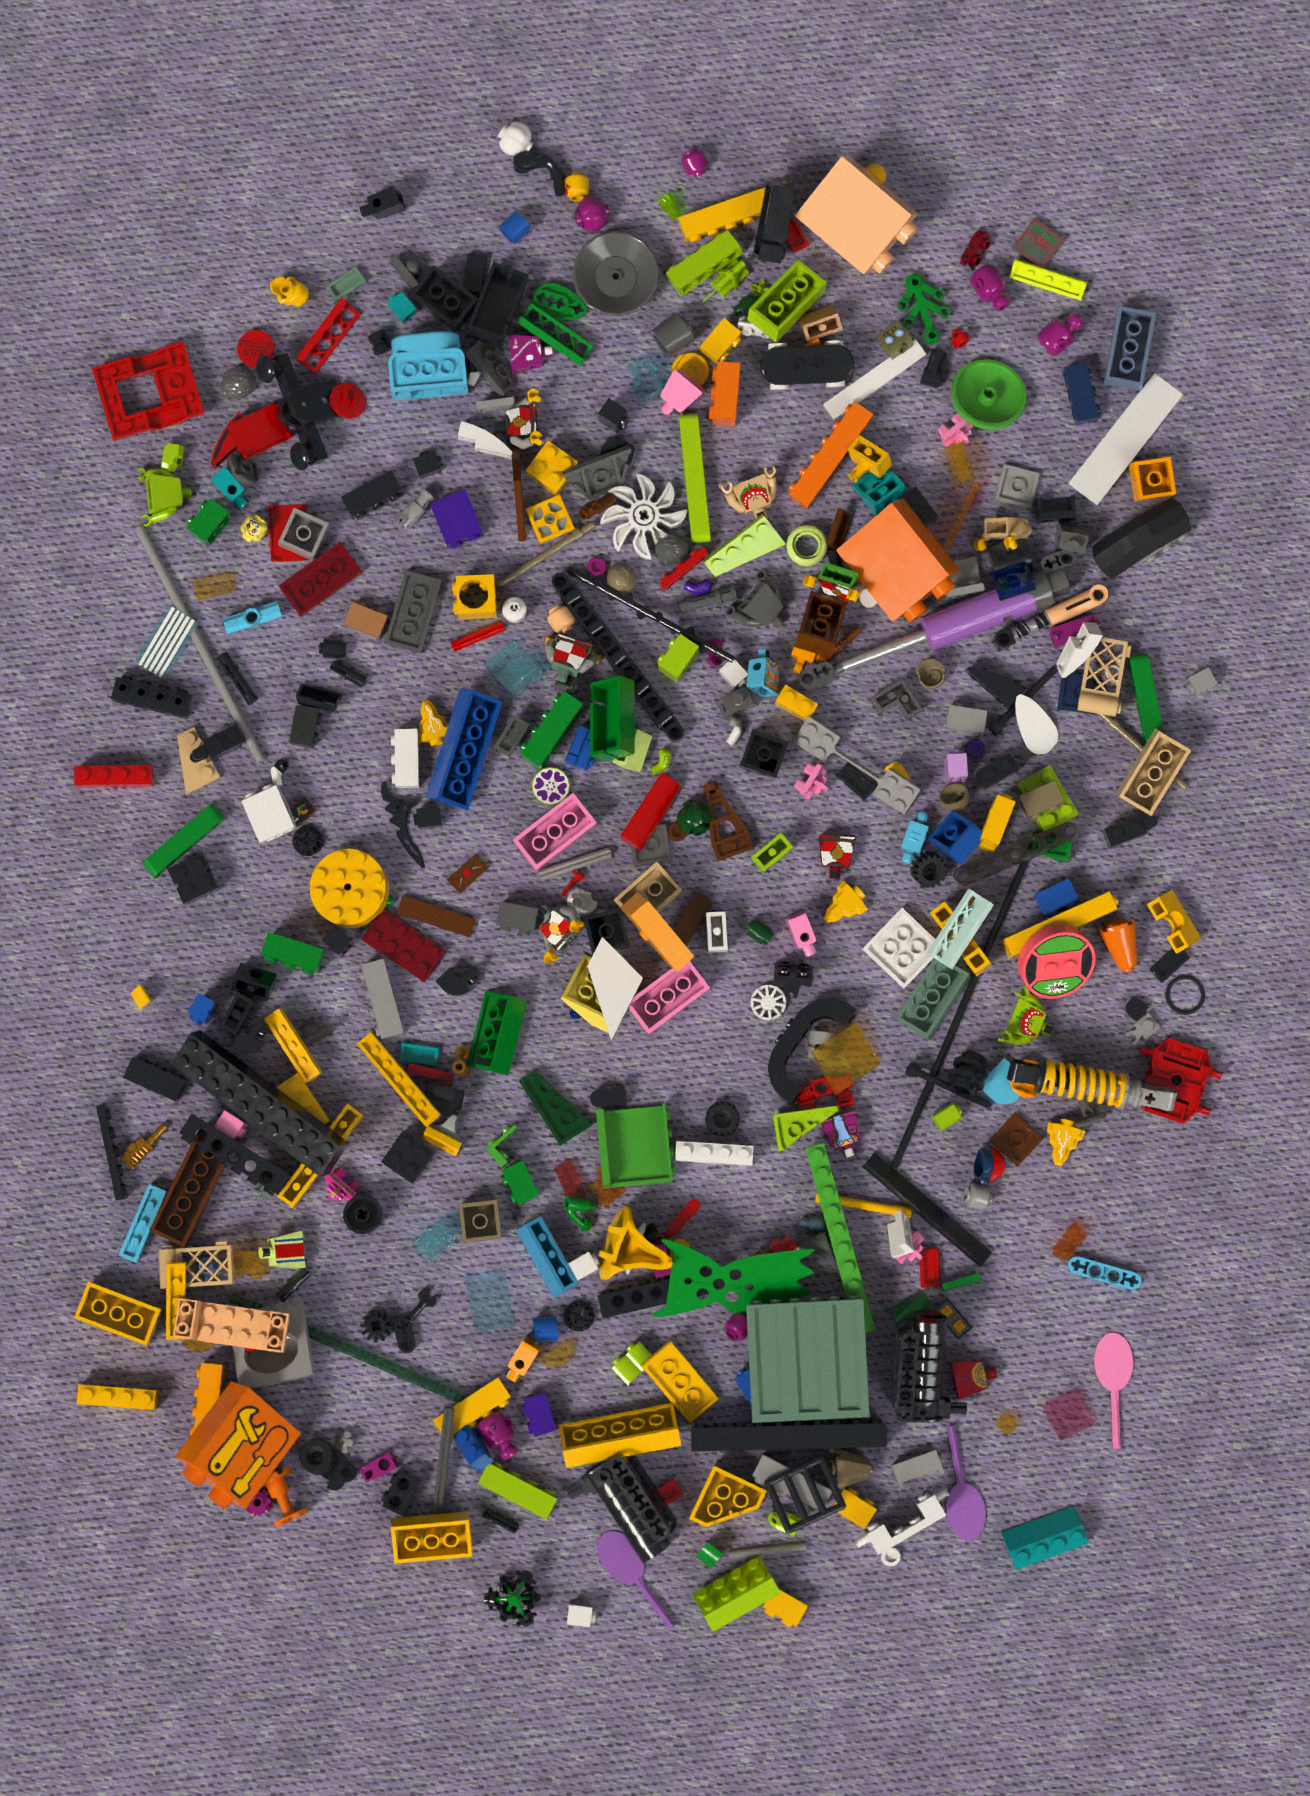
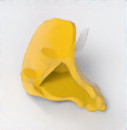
[598,1206,673,1280]

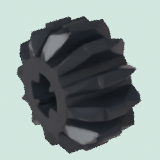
[360,1310,393,1343]

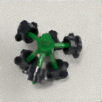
[484,1570,541,1627]

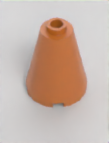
[1097,917,1137,972]

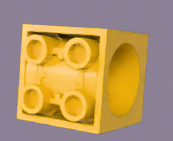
[452,574,497,620]

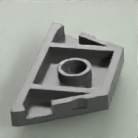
[561,445,632,500]

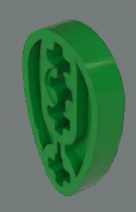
[533,283,587,322]

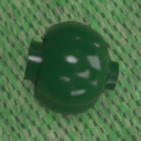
[677,800,712,836]

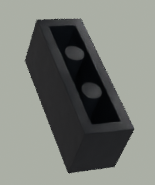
[341,470,403,520]
[123,1055,187,1102]

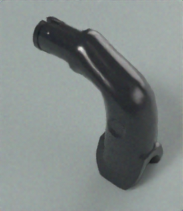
[513,152,565,196]

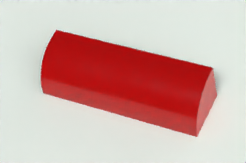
[621,772,682,851]

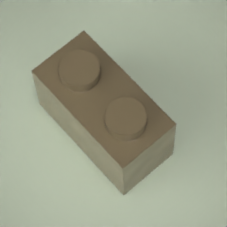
[1018,781,1064,820]

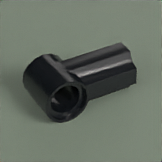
[920,348,947,389]

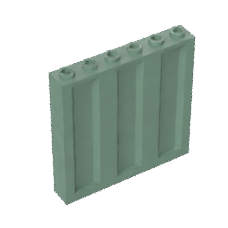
[746,1295,870,1423]

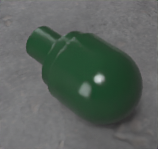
[733,295,758,314]

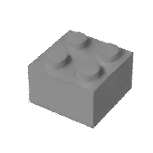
[278,508,329,561]

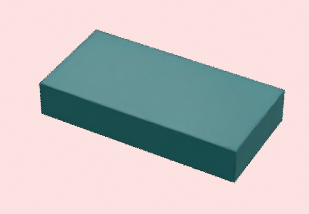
[399,1042,440,1067]

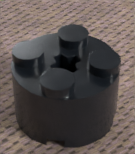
[343,1195,383,1235]

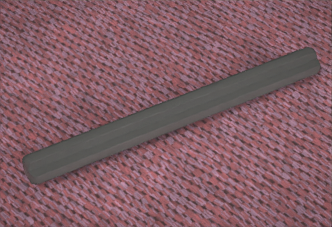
[432,1407,455,1515]

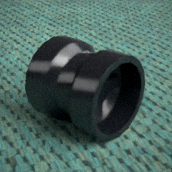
[368,330,392,356]

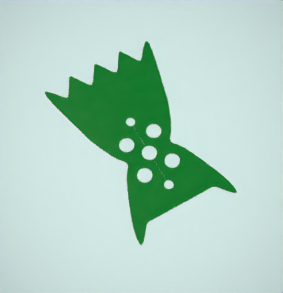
[651,1239,815,1317]

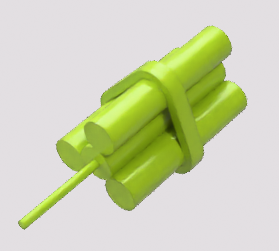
[702,259,750,303]

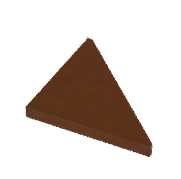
[511,443,526,541]

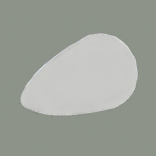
[1015,694,1058,754]

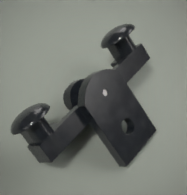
[256,353,341,471]

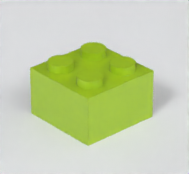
[658,634,699,683]

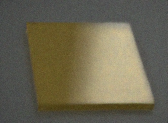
[811,1022,880,1095]

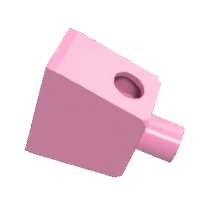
[660,368,706,416]
[784,911,816,957]

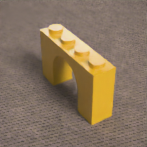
[977,793,1015,853]

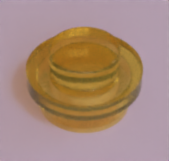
[997,1414,1017,1434]

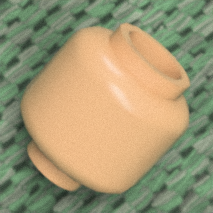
[547,604,576,634]

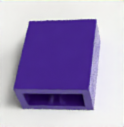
[430,489,483,549]

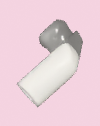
[726,717,743,746]

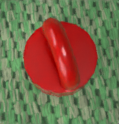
[951,328,970,349]

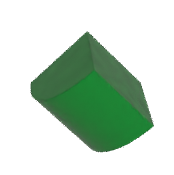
[696,1541,723,1568]

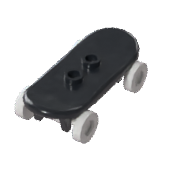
[760,340,855,390]

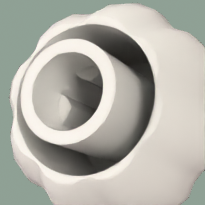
[497,121,533,156]

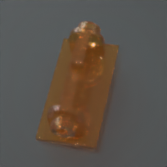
[1051,1223,1087,1263]

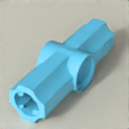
[223,601,282,635]

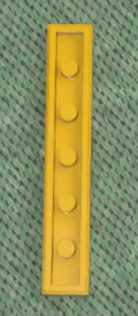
[357,1031,441,1127]

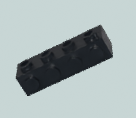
[111,675,192,719]

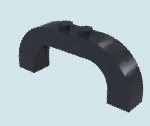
[768,998,858,1107]

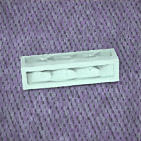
[927,889,994,969]

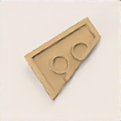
[177,727,220,795]

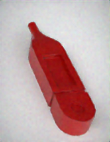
[662,1199,700,1239]

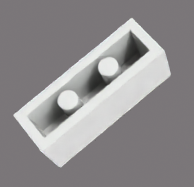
[391,729,419,788]

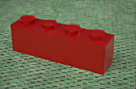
[74,765,153,788]

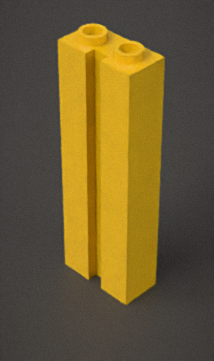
[1002,891,1119,960]

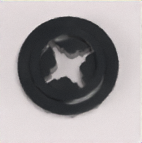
[292,825,323,856]
[564,1301,595,1332]

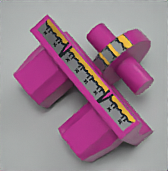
[325,1167,361,1202]

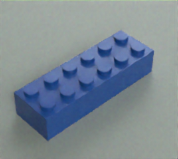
[426,688,502,811]

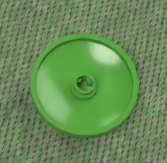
[951,359,1027,430]

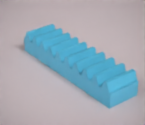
[118,1184,167,1263]

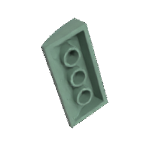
[896,954,971,1041]

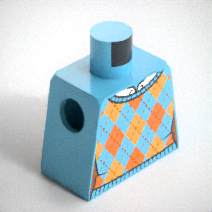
[747,649,780,697]

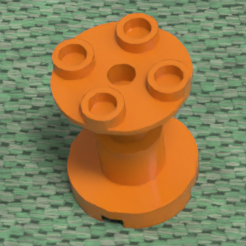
[262,1466,308,1528]

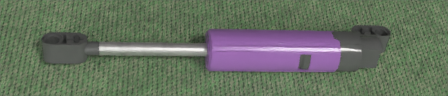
[799,550,1076,691]

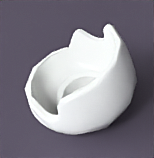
[567,888,598,917]

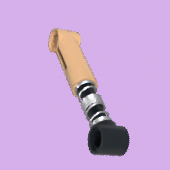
[993,584,1108,650]

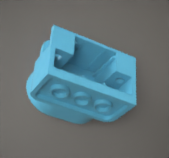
[388,331,469,401]

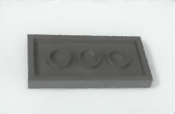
[384,570,442,654]

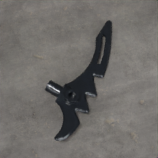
[381,781,425,869]

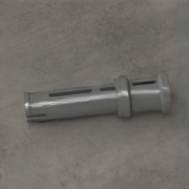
[679,585,738,613]

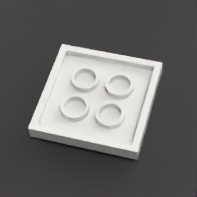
[862,908,942,989]

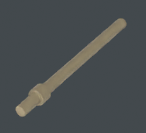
[495,521,595,589]
[1098,714,1189,790]

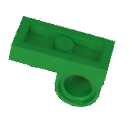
[1031,835,1073,863]

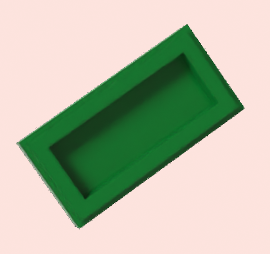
[940,1273,980,1292]

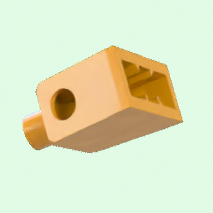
[506,1336,543,1382]

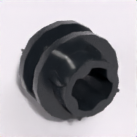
[948,1051,990,1097]

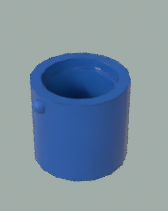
[498,211,531,245]
[533,1316,558,1343]

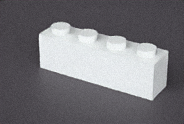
[675,1141,754,1166]

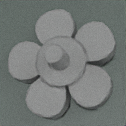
[335,1431,354,1454]

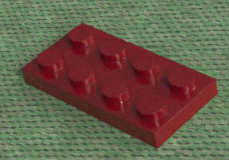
[278,542,363,617]
[361,909,446,983]

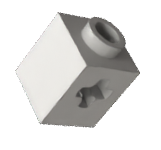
[1186,667,1218,697]

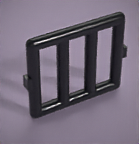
[764,1455,846,1534]

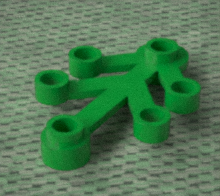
[897,273,950,345]

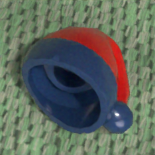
[973,1146,1006,1186]

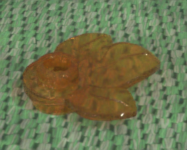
[587,1168,625,1206]

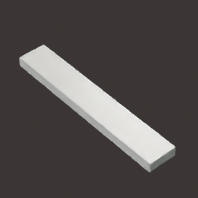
[823,339,927,420]

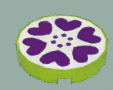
[532,767,570,805]

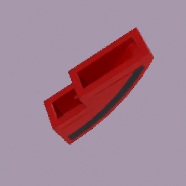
[210,411,244,470]

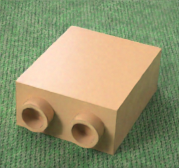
[795,155,918,274]

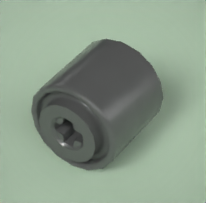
[650,313,695,358]

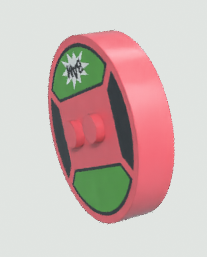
[1017,925,1095,999]

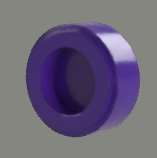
[965,739,985,759]

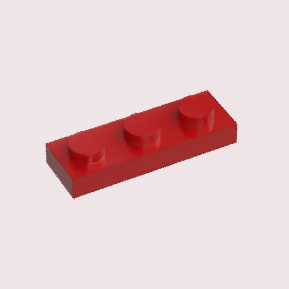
[660,547,708,592]

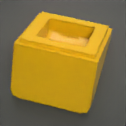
[131,985,152,1009]

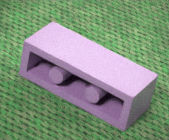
[944,750,968,784]

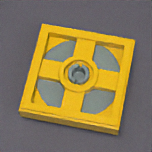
[525,494,575,544]

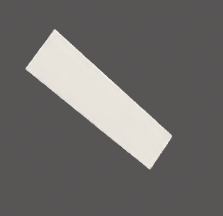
[1068,373,1183,505]

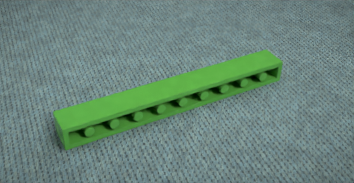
[805,1142,876,1333]

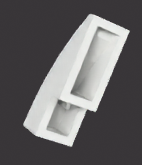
[458,421,512,459]
[1056,622,1103,678]

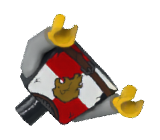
[495,389,543,449]

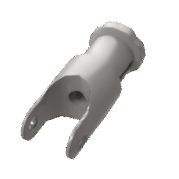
[397,488,435,530]

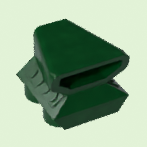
[889,1291,935,1338]

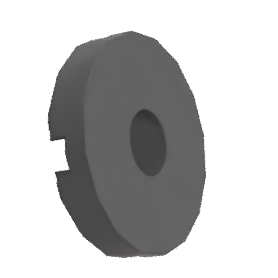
[227,450,260,486]

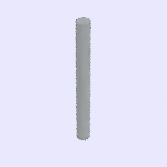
[728,1542,807,1559]

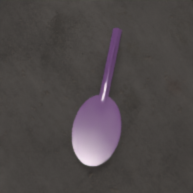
[946,1425,986,1541]
[597,1531,676,1629]

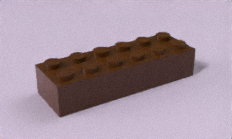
[149,1129,234,1248]

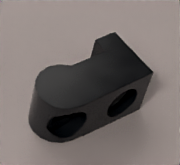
[590,1086,626,1107]

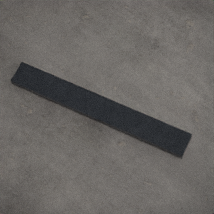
[862,1152,992,1267]

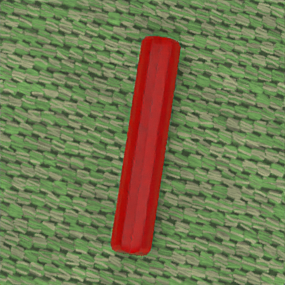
[451,621,505,651]

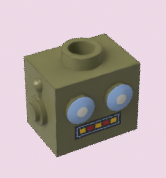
[876,320,914,360]

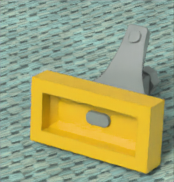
[422,1114,462,1156]

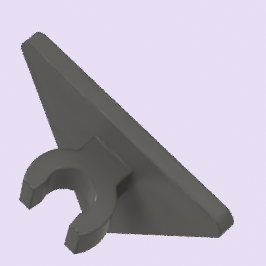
[796,1231,836,1262]

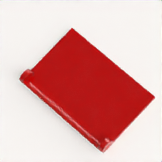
[227,402,293,460]
[268,504,309,562]

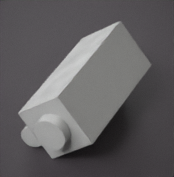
[891,1449,944,1489]

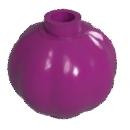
[574,196,610,232]

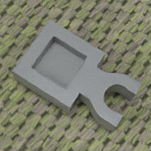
[1124,1013,1161,1046]

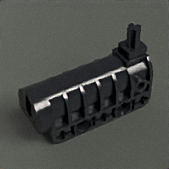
[891,1310,967,1423]
[566,1455,677,1563]

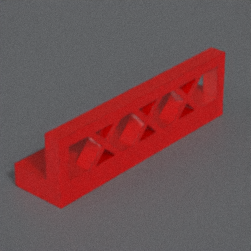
[296,297,361,374]

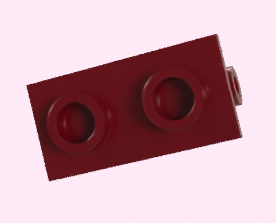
[960,230,991,271]

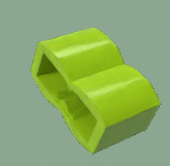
[931,1103,963,1132]
[611,1341,652,1385]

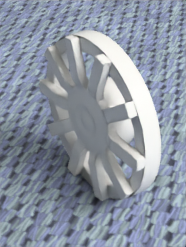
[750,985,786,1021]

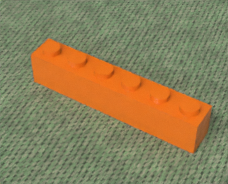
[788,402,874,509]

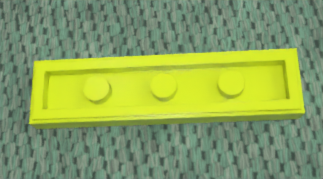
[1009,259,1087,301]

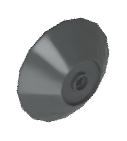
[572,231,659,317]

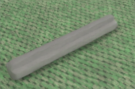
[538,848,612,880]

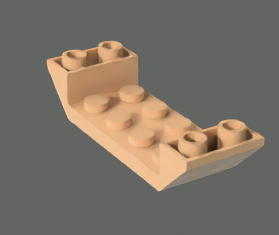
[173,1298,290,1353]

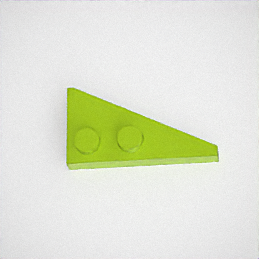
[773,1105,839,1151]

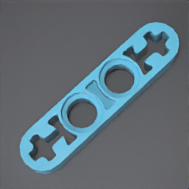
[1068,1257,1141,1290]

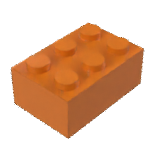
[709,361,740,427]

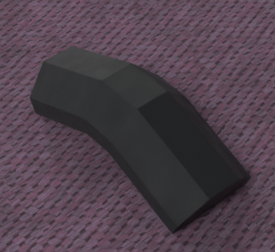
[1092,497,1192,579]

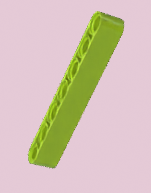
[679,413,711,543]

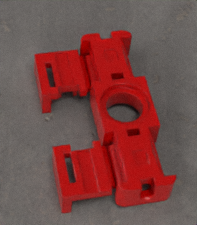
[795,1071,855,1110]

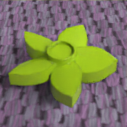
[751,280,769,298]

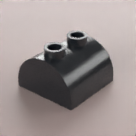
[986,538,1033,583]

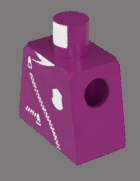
[509,335,553,374]

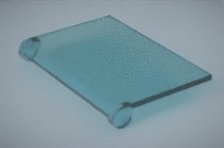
[465,1269,516,1334]

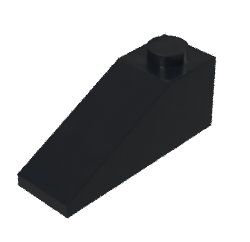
[966,667,1025,710]

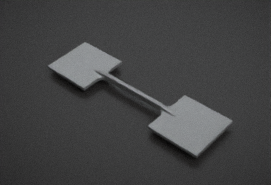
[793,715,921,815]

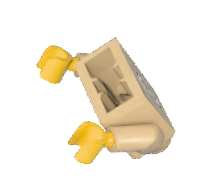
[973,517,1032,551]

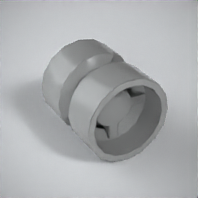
[807,1031,834,1061]

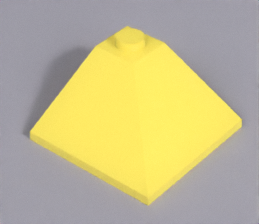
[561,954,609,1033]

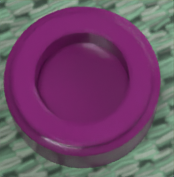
[588,557,607,577]

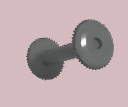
[1061,1055,1107,1128]

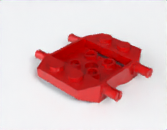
[1139,1038,1223,1124]

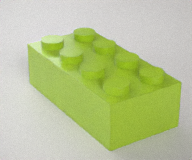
[747,260,827,342]
[692,1555,781,1632]

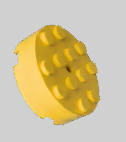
[310,849,390,928]

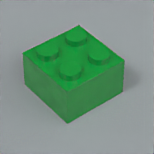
[187,498,232,547]

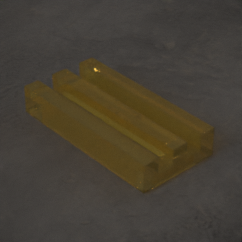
[192,573,234,601]

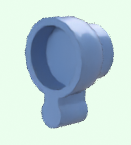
[197,1256,219,1282]

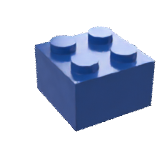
[928,810,982,865]

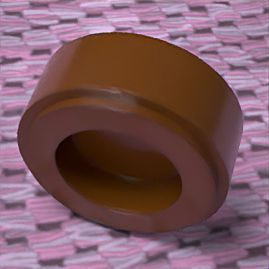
[668,822,687,842]

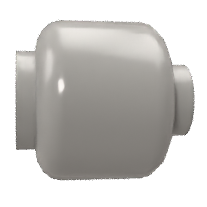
[963,1183,993,1210]

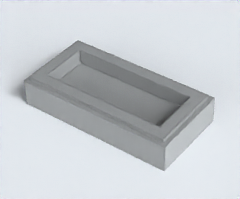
[476,397,515,413]

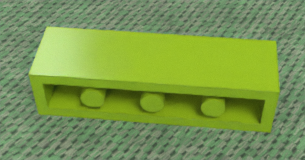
[666,230,743,297]
[478,1461,558,1520]

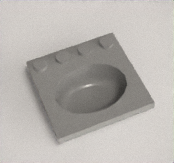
[233,1298,315,1390]

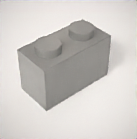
[945,703,987,736]

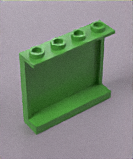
[596,1103,676,1189]

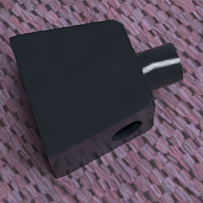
[359,186,407,220]

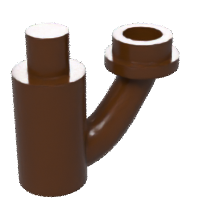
[579,492,616,520]

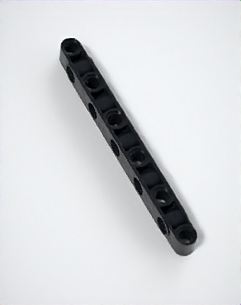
[552,572,684,743]

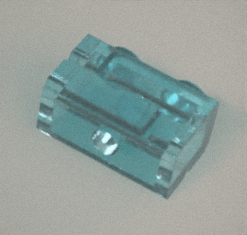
[411,1219,457,1262]

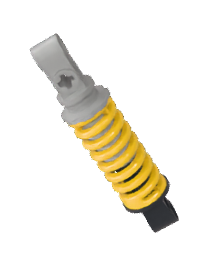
[1007,1057,1178,1111]

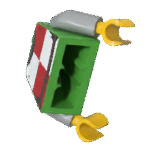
[803,562,864,602]

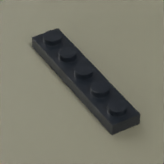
[96,1104,128,1201]

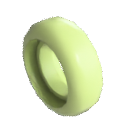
[786,525,828,567]

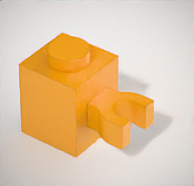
[791,647,820,674]

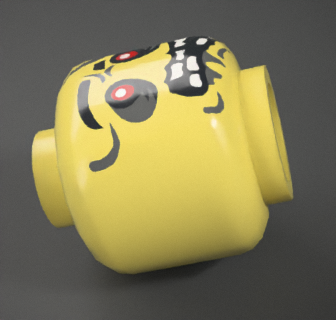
[240,514,268,543]

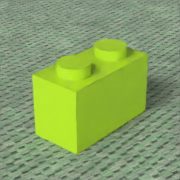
[751,833,793,874]

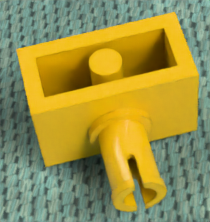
[848,435,892,483]

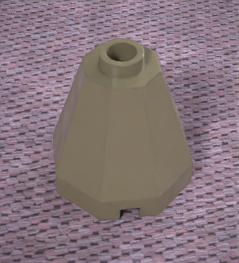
[824,1448,873,1488]

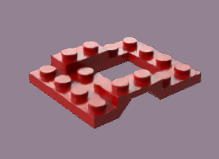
[92,341,205,441]

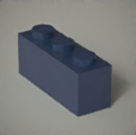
[1063,363,1101,426]

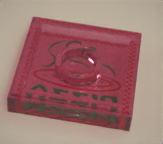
[1042,1389,1095,1441]

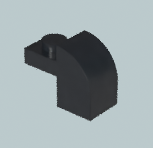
[435,966,479,997]

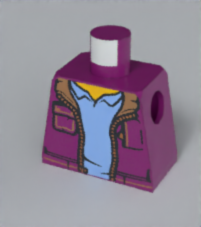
[820,1110,860,1158]

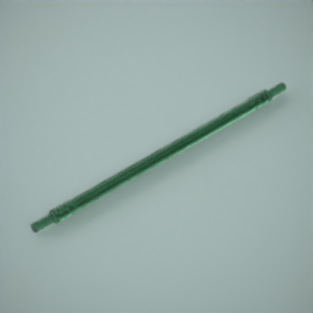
[229,1294,467,1403]

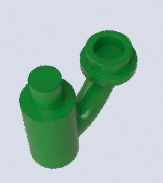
[564,1196,596,1232]

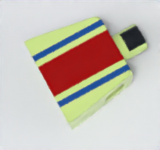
[259,1231,305,1269]

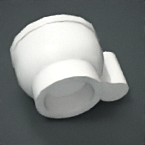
[1101,658,1123,686]

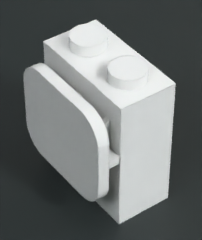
[241,784,298,844]

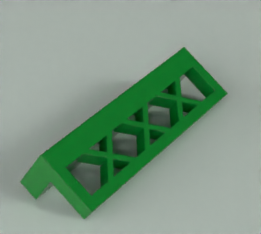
[517,303,594,366]

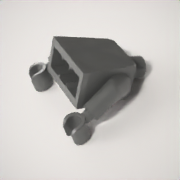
[724,570,785,628]

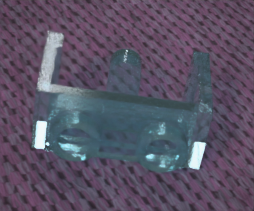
[628,357,663,403]

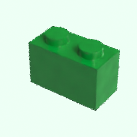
[501,1160,540,1206]

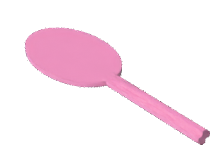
[1094,1333,1133,1449]

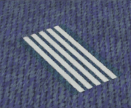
[135,605,198,680]

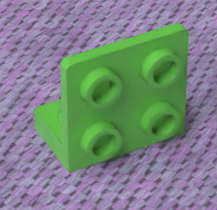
[487,1124,519,1169]

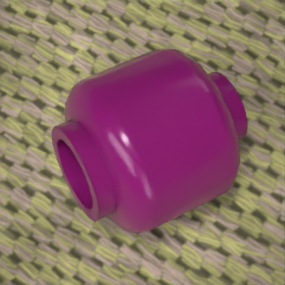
[681,148,708,177]
[724,1313,748,1341]

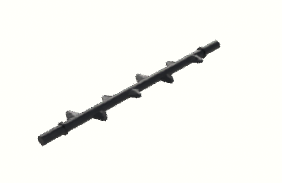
[566,566,735,663]

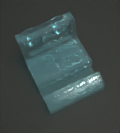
[484,639,543,699]

